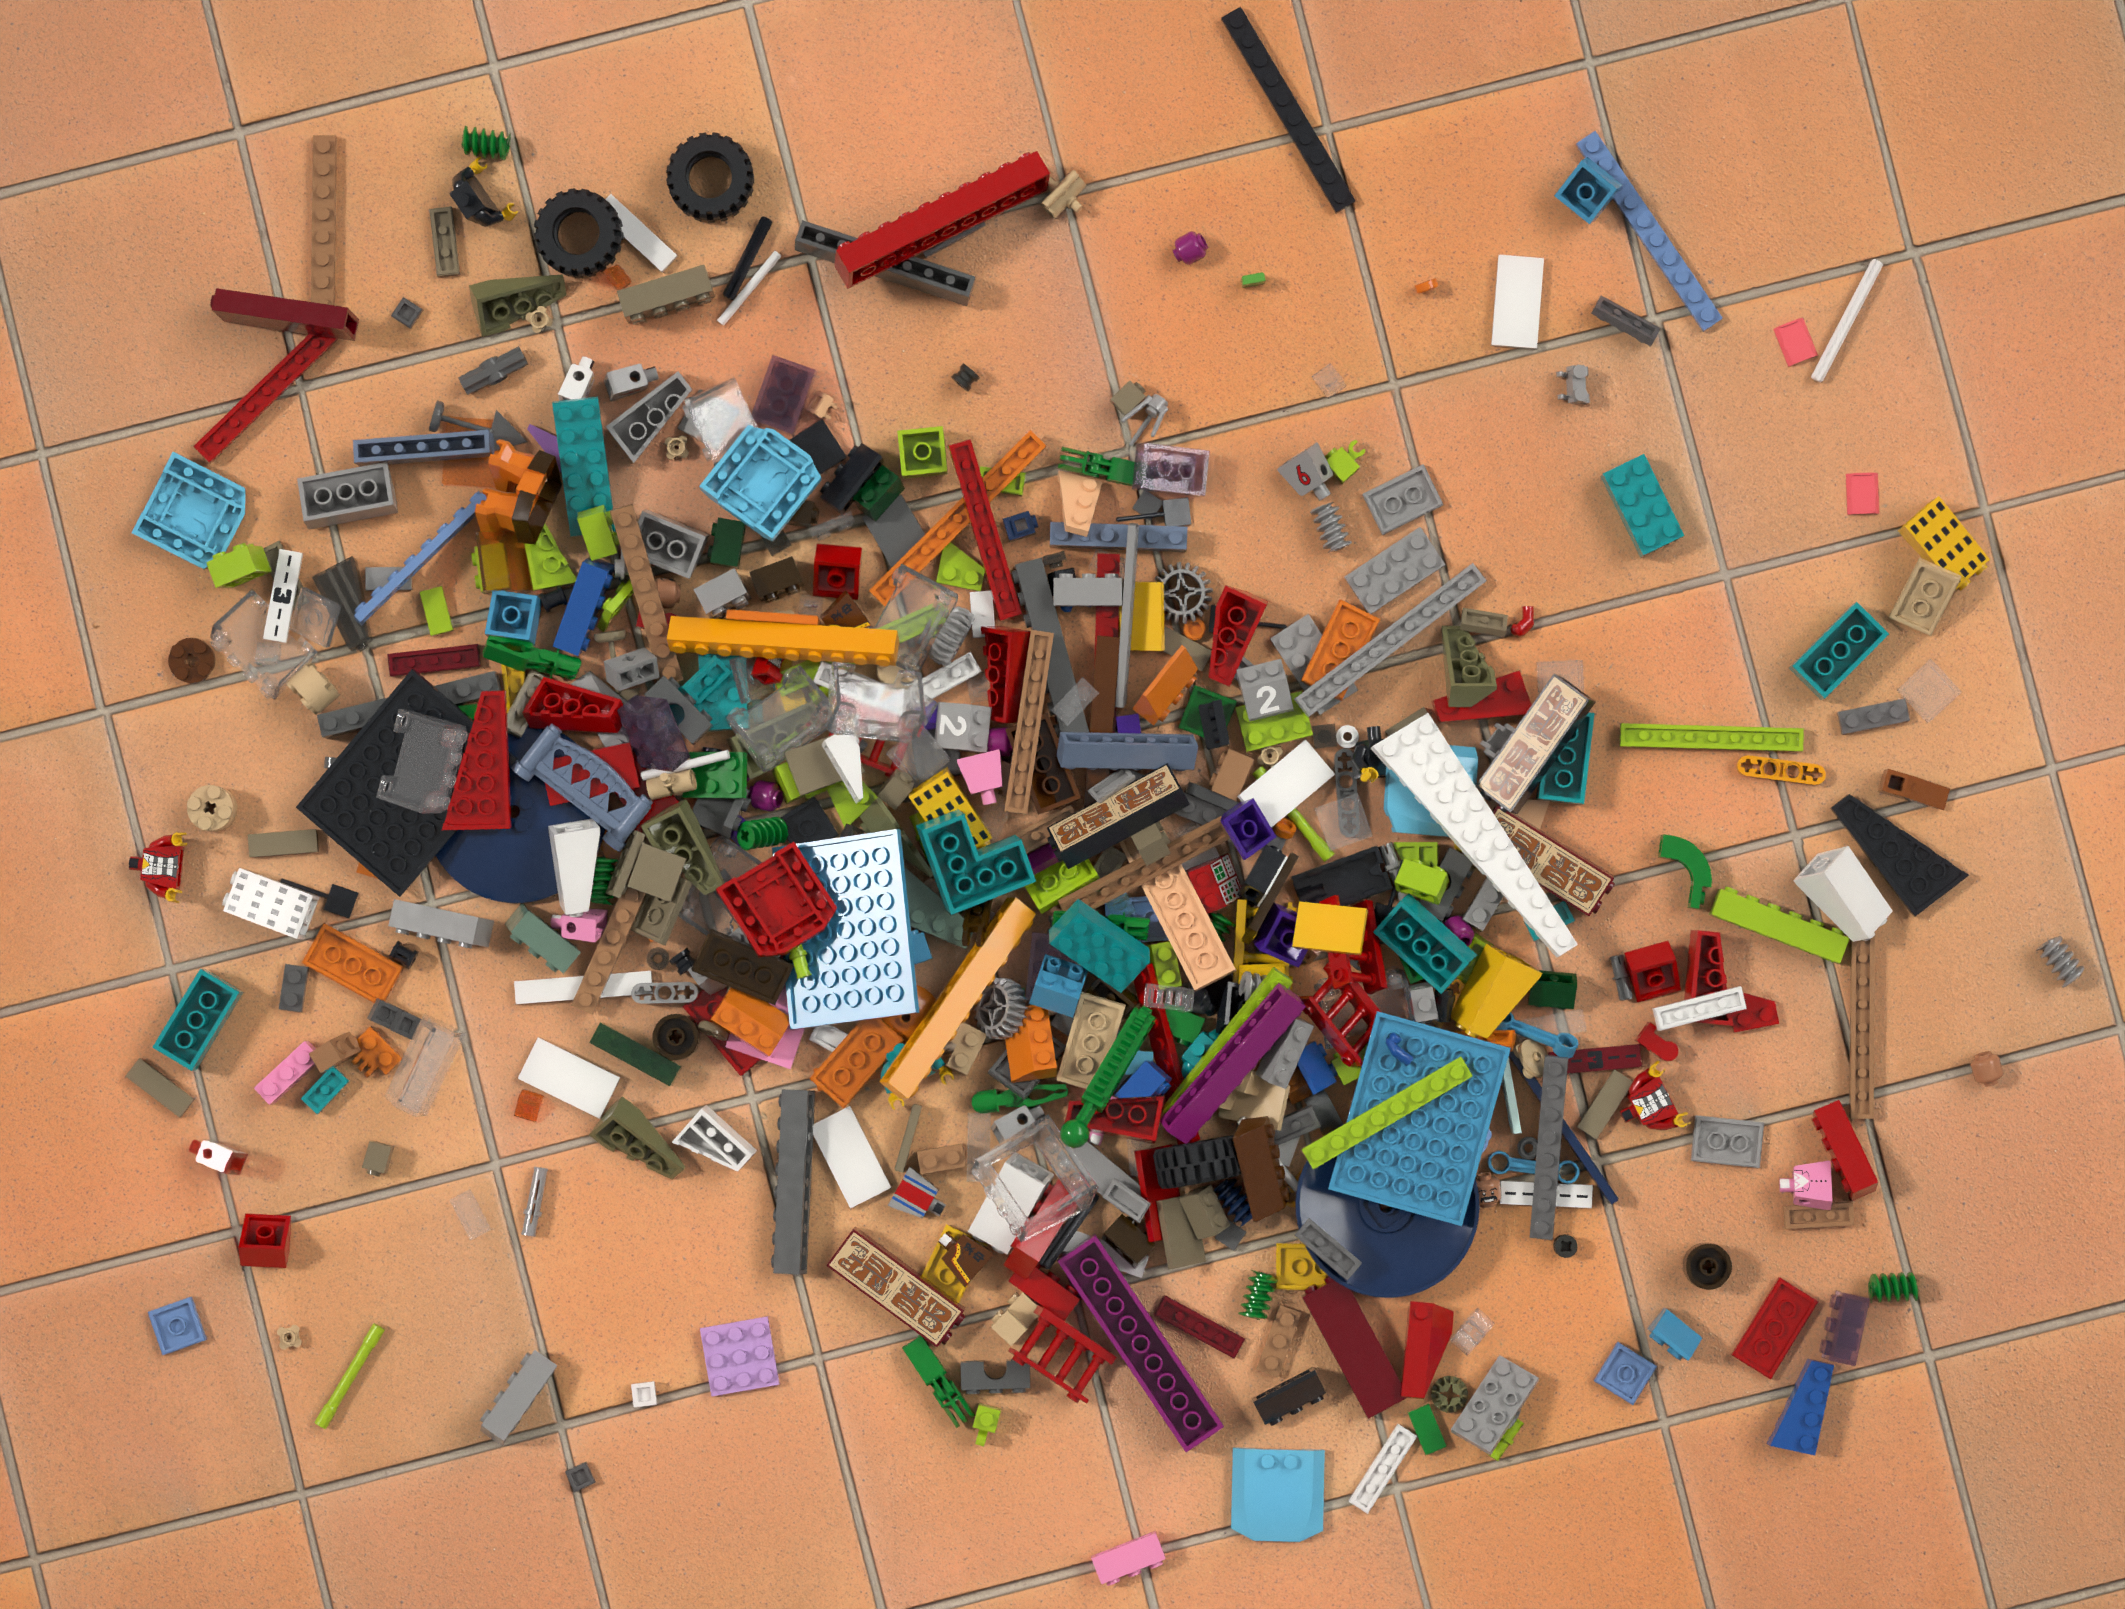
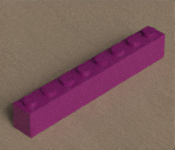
[1160,983,1306,1144]

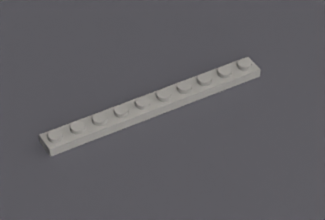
[1294,563,1487,717]

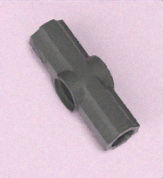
[458,346,528,395]

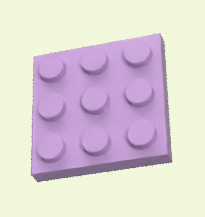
[700,1316,780,1397]

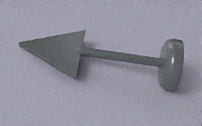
[429,400,527,451]

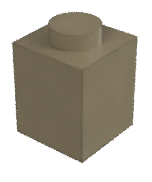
[1110,381,1146,416]
[877,769,914,810]
[362,1140,394,1177]

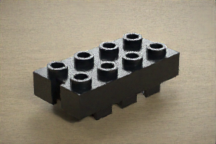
[1291,846,1393,906]

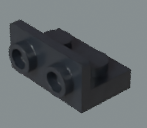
[1198,699,1230,750]

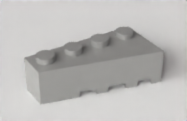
[606,371,692,463]
[388,899,494,949]
[480,1350,557,1447]

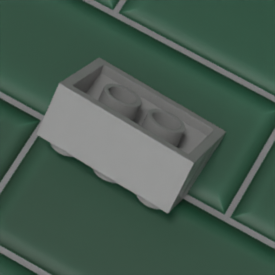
[638,509,710,579]

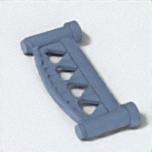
[511,723,653,852]

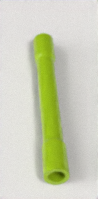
[1252,766,1335,862]
[314,1323,385,1429]

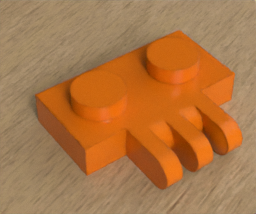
[351,1026,403,1078]

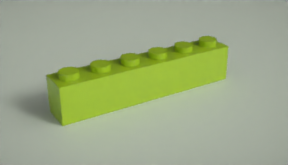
[1709,886,1850,964]

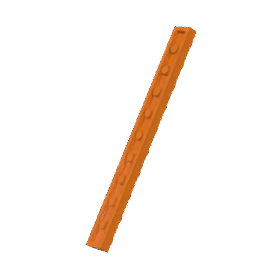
[869,430,1046,607]

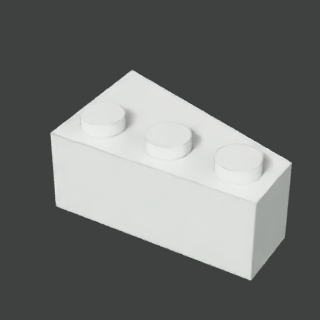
[672,1105,757,1171]

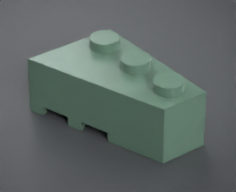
[505,903,581,974]

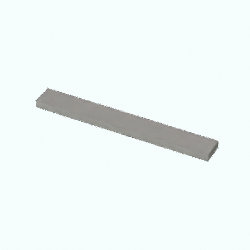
[1115,523,1139,708]

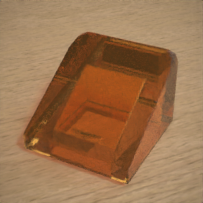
[604,265,632,291]
[514,1089,544,1122]

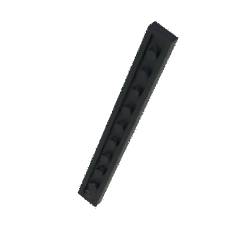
[1221,6,1356,214]

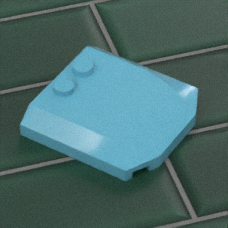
[699,425,822,541]
[131,452,245,569]
[1384,745,1478,837]
[1231,1447,1325,1542]

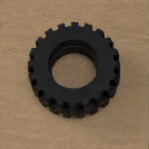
[666,132,754,223]
[533,188,624,278]
[1153,1135,1242,1189]

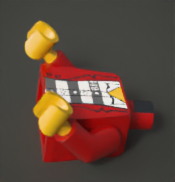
[129,832,187,903]
[1619,1061,1691,1131]

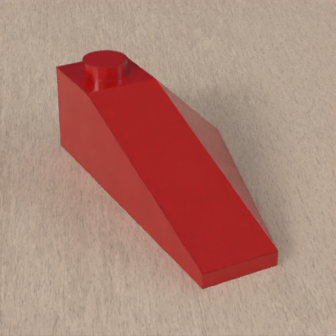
[1209,585,1269,687]
[1401,1301,1454,1399]

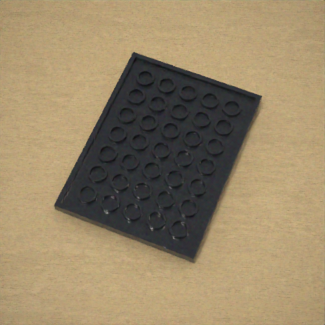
[296,669,518,897]

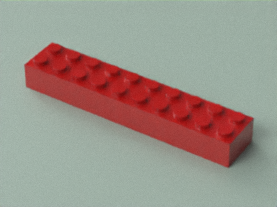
[835,151,1050,289]

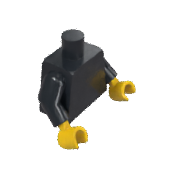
[450,157,519,227]
[1351,726,1386,783]

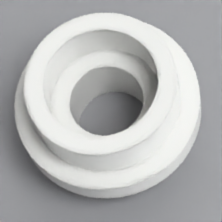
[1336,725,1359,748]

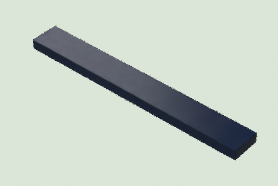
[1508,1052,1619,1205]

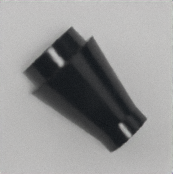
[1434,988,1455,1022]

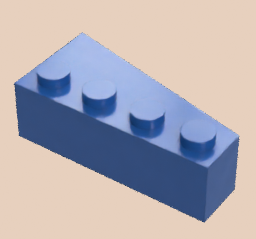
[553,556,615,656]
[1766,1359,1834,1456]

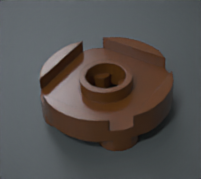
[168,638,215,684]

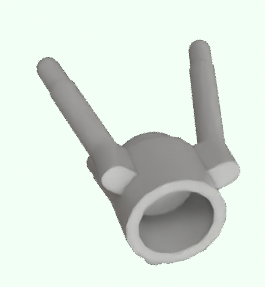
[1121,394,1168,446]

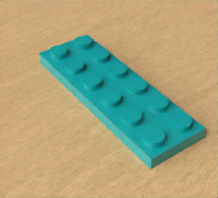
[552,396,616,537]

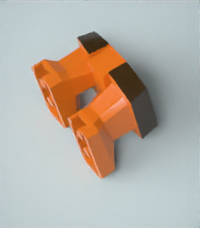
[475,439,562,545]

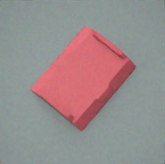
[1773,318,1818,367]
[1846,472,1879,515]

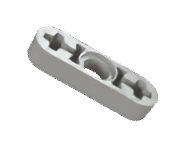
[631,982,698,1004]

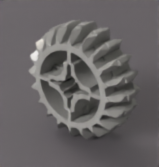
[1155,562,1213,624]
[929,606,975,667]
[973,978,1028,1040]

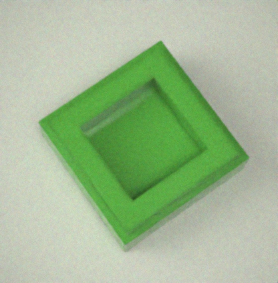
[1241,272,1266,288]

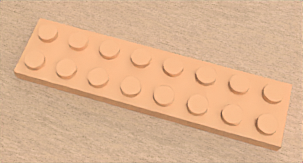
[1119,830,1236,992]

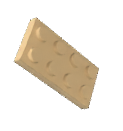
[1056,992,1126,1089]

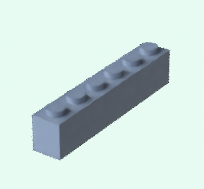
[353,430,494,467]
[1050,522,1188,552]
[1057,732,1198,771]

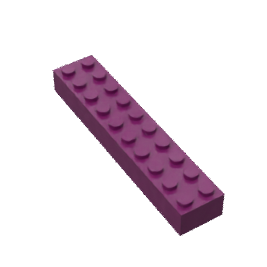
[1057,1234,1224,1452]

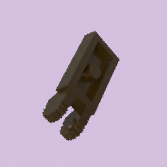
[962,899,993,947]

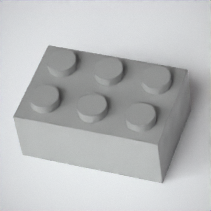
[693,568,752,619]

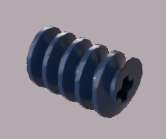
[1214,1178,1252,1228]

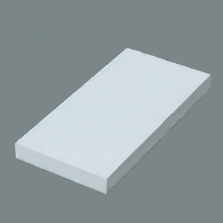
[1491,255,1544,349]
[1237,740,1335,828]
[518,1037,621,1119]
[813,1106,891,1208]

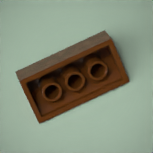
[1005,713,1081,815]
[1233,1116,1290,1222]

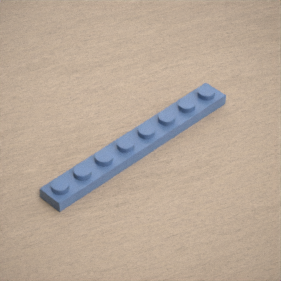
[354,491,487,626]

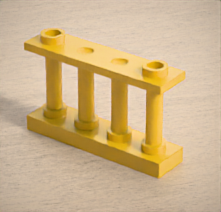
[1232,899,1296,990]

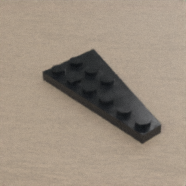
[1830,794,1969,917]

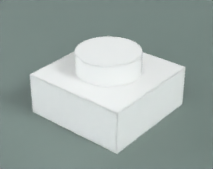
[631,1381,657,1407]

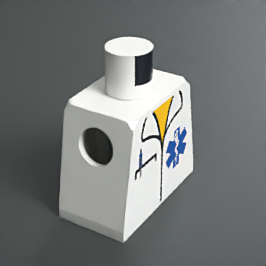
[558,356,595,401]

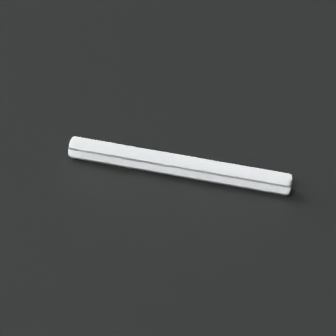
[1811,259,1883,383]

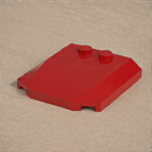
[716,841,837,957]

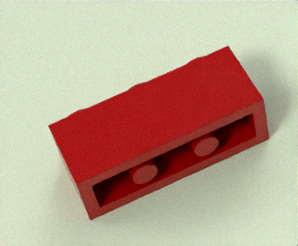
[1008,1262,1080,1321]

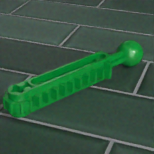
[1060,1005,1156,1149]

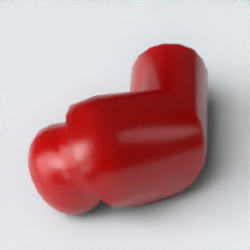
[1510,606,1534,637]

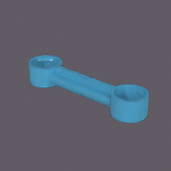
[1495,1012,1578,1059]
[1487,1151,1580,1184]

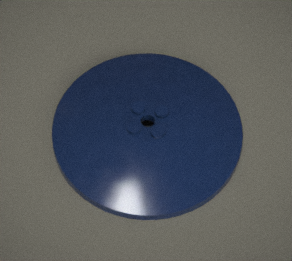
[436,725,606,903]
[1295,1125,1480,1298]

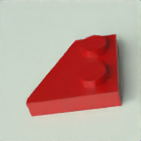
[1731,993,1779,1033]

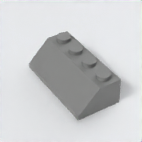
[297,462,398,530]

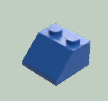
[1297,1041,1338,1095]
[1115,1061,1172,1098]

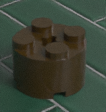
[652,1014,700,1060]
[1683,1242,1732,1290]

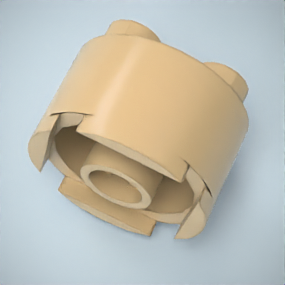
[286,661,340,715]
[187,785,237,832]

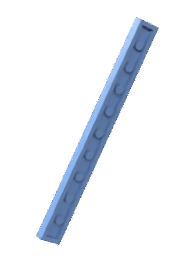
[1576,131,1723,332]

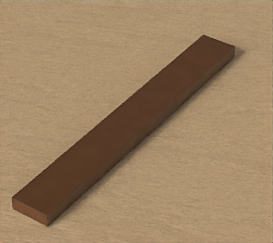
[1084,636,1120,807]

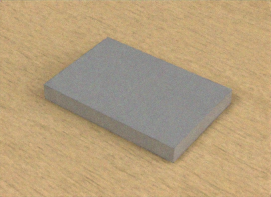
[1362,464,1444,535]
[1690,1115,1764,1168]

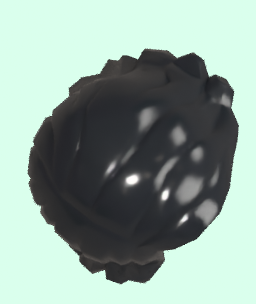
[1189,974,1233,1016]

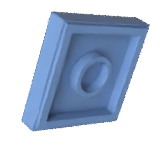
[148,1296,207,1355]
[1593,1342,1657,1405]

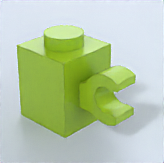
[1325,440,1366,484]
[973,1403,1001,1447]

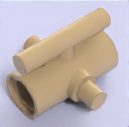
[1040,170,1087,219]
[646,758,697,800]

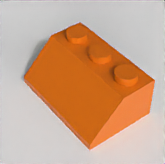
[1133,645,1198,726]
[710,987,789,1057]
[1005,1005,1057,1083]

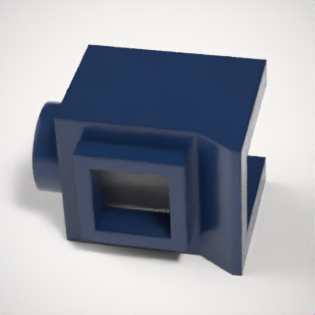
[1003,511,1038,542]

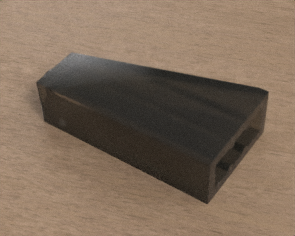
[312,556,373,653]

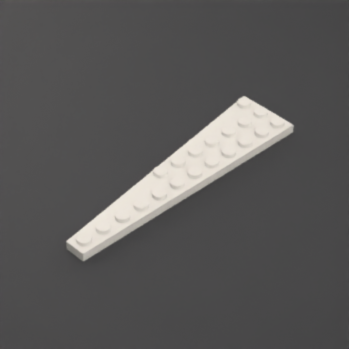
[1371,713,1578,958]

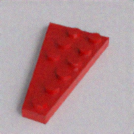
[442,690,511,830]

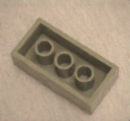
[617,265,715,325]

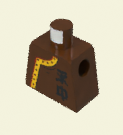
[820,590,873,629]
[938,1232,994,1287]

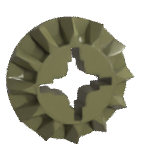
[1431,1376,1468,1413]

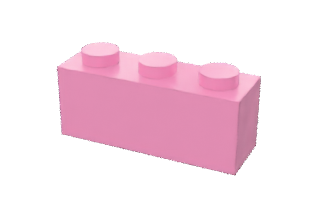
[254,1041,316,1105]
[1091,1531,1166,1586]

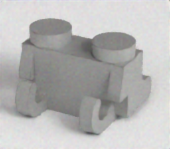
[1556,365,1590,404]
[1480,722,1515,760]

